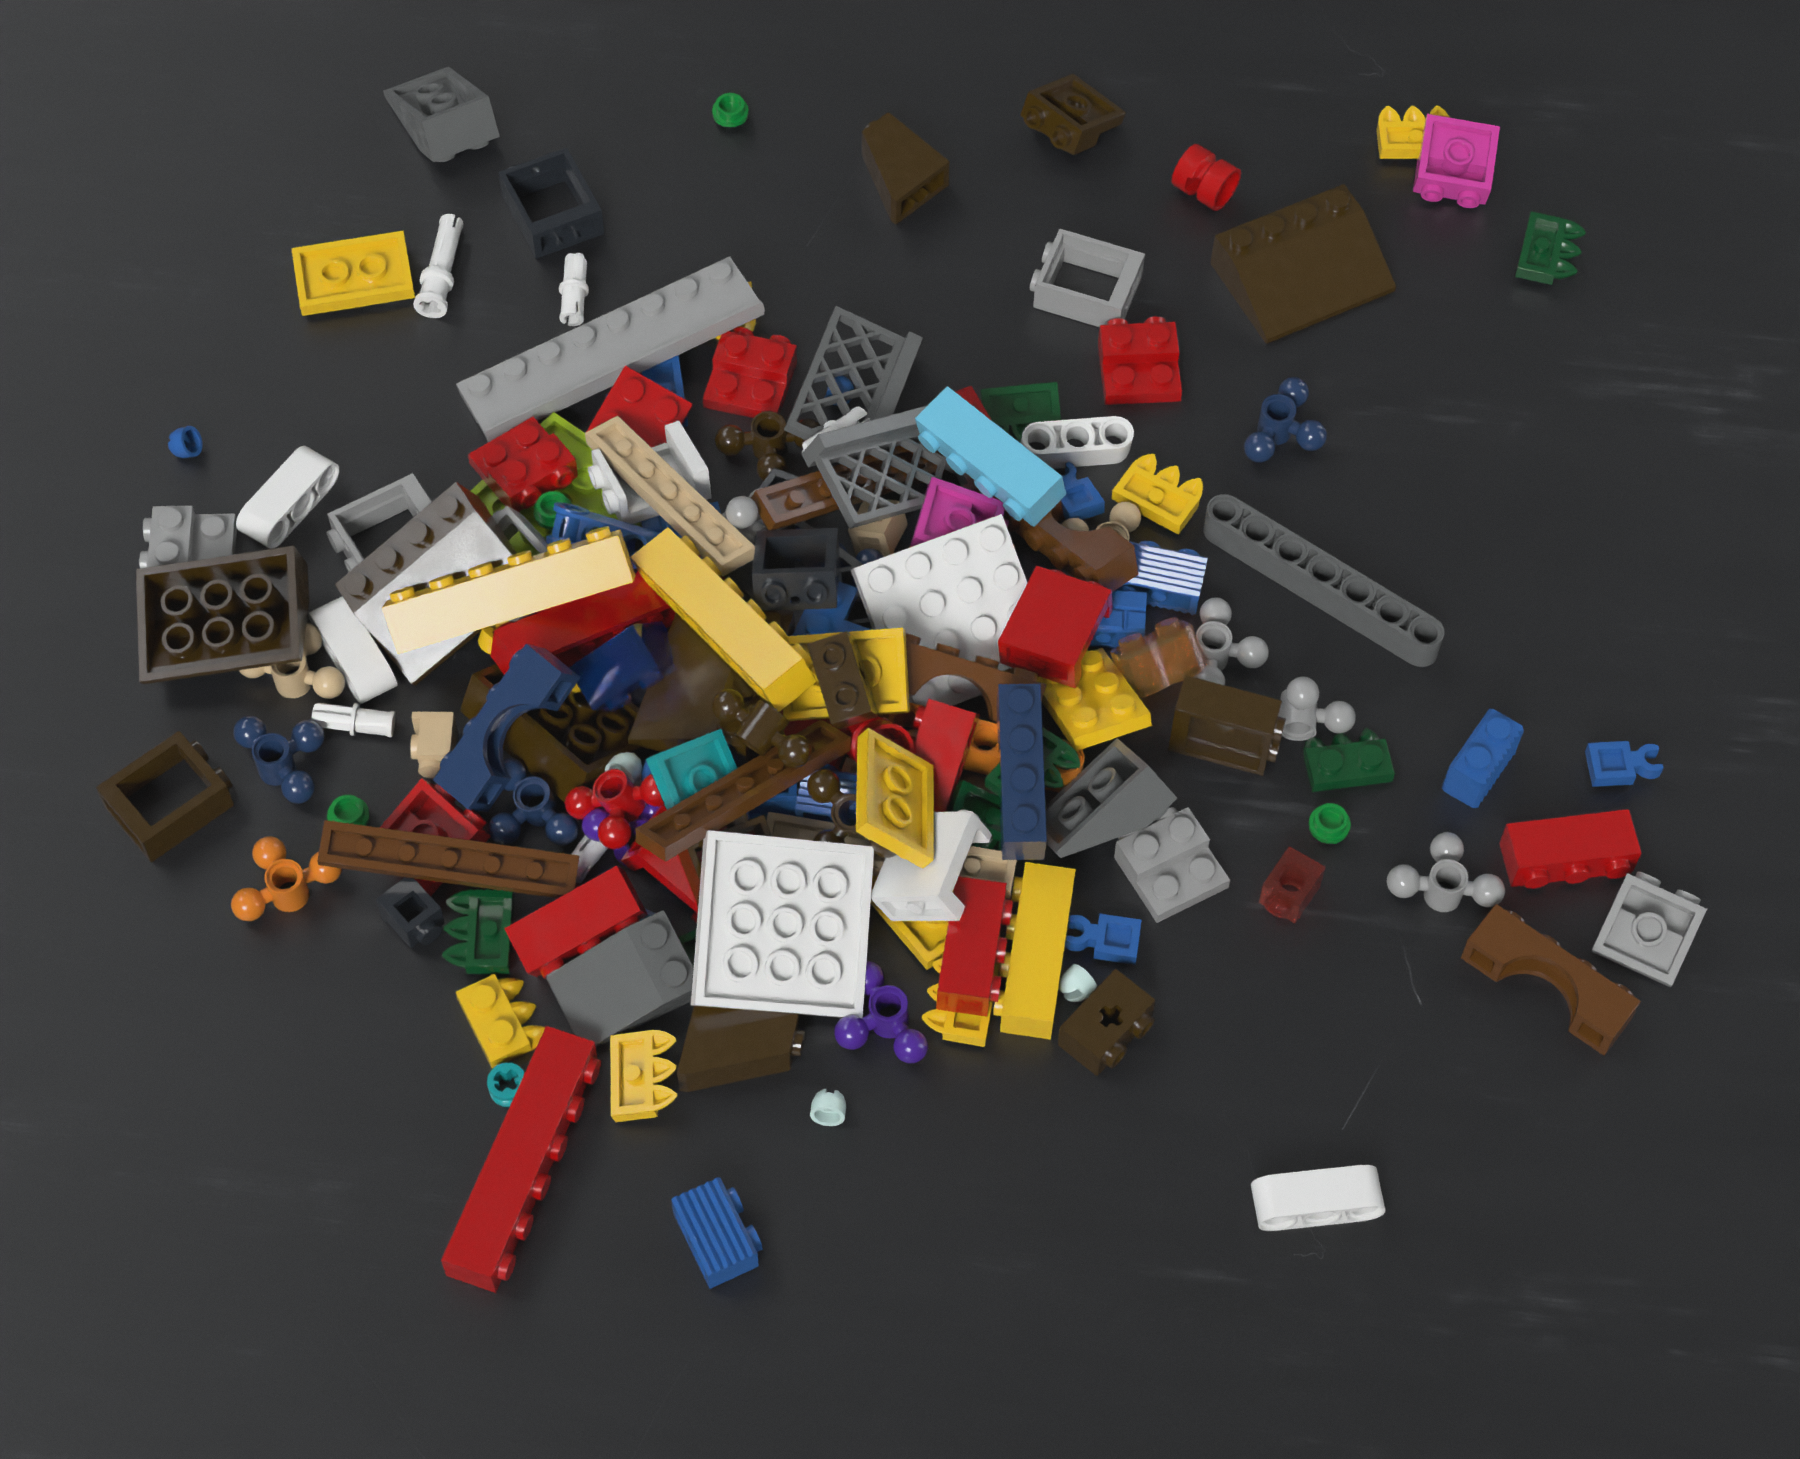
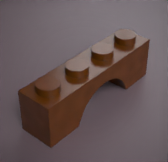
[1003,500,1139,592]
[906,633,1047,722]
[1461,904,1641,1056]

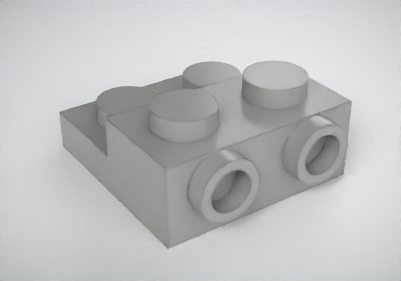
[139,506,237,568]
[1114,807,1230,923]
[1591,872,1707,987]

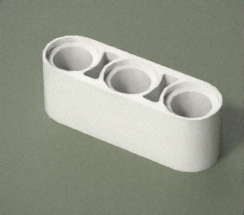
[1020,416,1134,469]
[236,446,339,549]
[308,596,397,704]
[1251,1165,1386,1231]

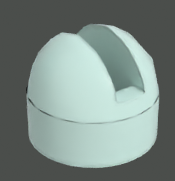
[605,752,642,784]
[1059,964,1097,1002]
[810,1089,846,1126]

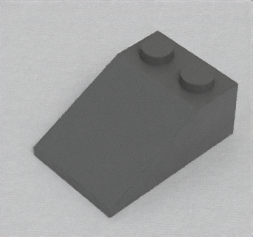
[383,66,500,162]
[1045,738,1177,858]
[546,910,694,1047]

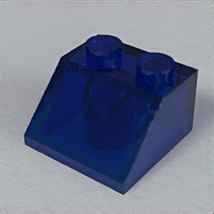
[569,621,673,712]

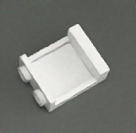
[588,421,711,524]
[871,810,992,921]

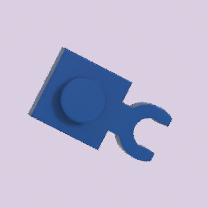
[1061,462,1105,520]
[1585,741,1663,787]
[1065,914,1142,965]

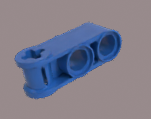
[546,502,659,569]

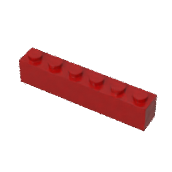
[490,555,726,675]
[441,1026,601,1293]

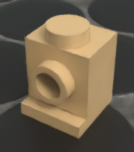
[848,500,908,557]
[411,712,458,778]

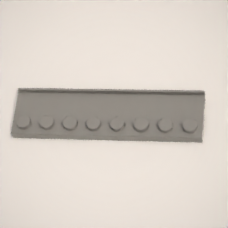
[456,256,765,442]

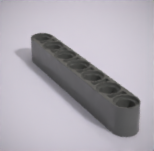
[1203,494,1444,667]

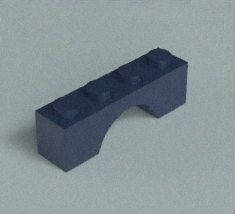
[433,644,581,812]
[996,684,1047,860]

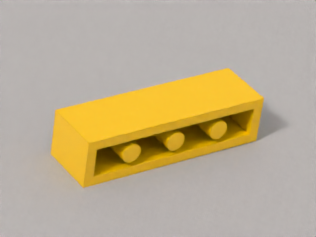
[993,862,1076,1040]

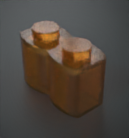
[1110,618,1206,698]

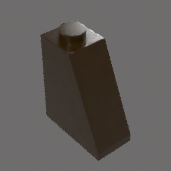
[862,112,950,225]
[677,1006,806,1092]

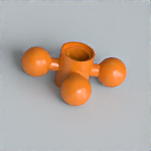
[231,836,342,921]

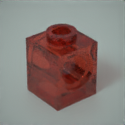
[1259,846,1326,923]

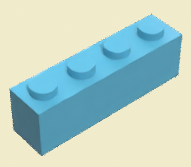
[915,386,1066,527]

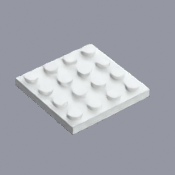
[851,514,1027,706]
[691,830,874,1018]

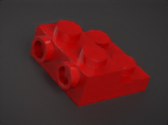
[1098,317,1182,405]
[703,327,797,418]
[468,416,578,512]
[380,778,491,897]

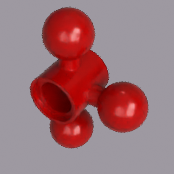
[565,769,665,849]

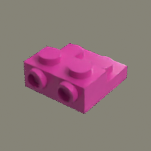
[1413,114,1500,208]
[910,477,1009,547]

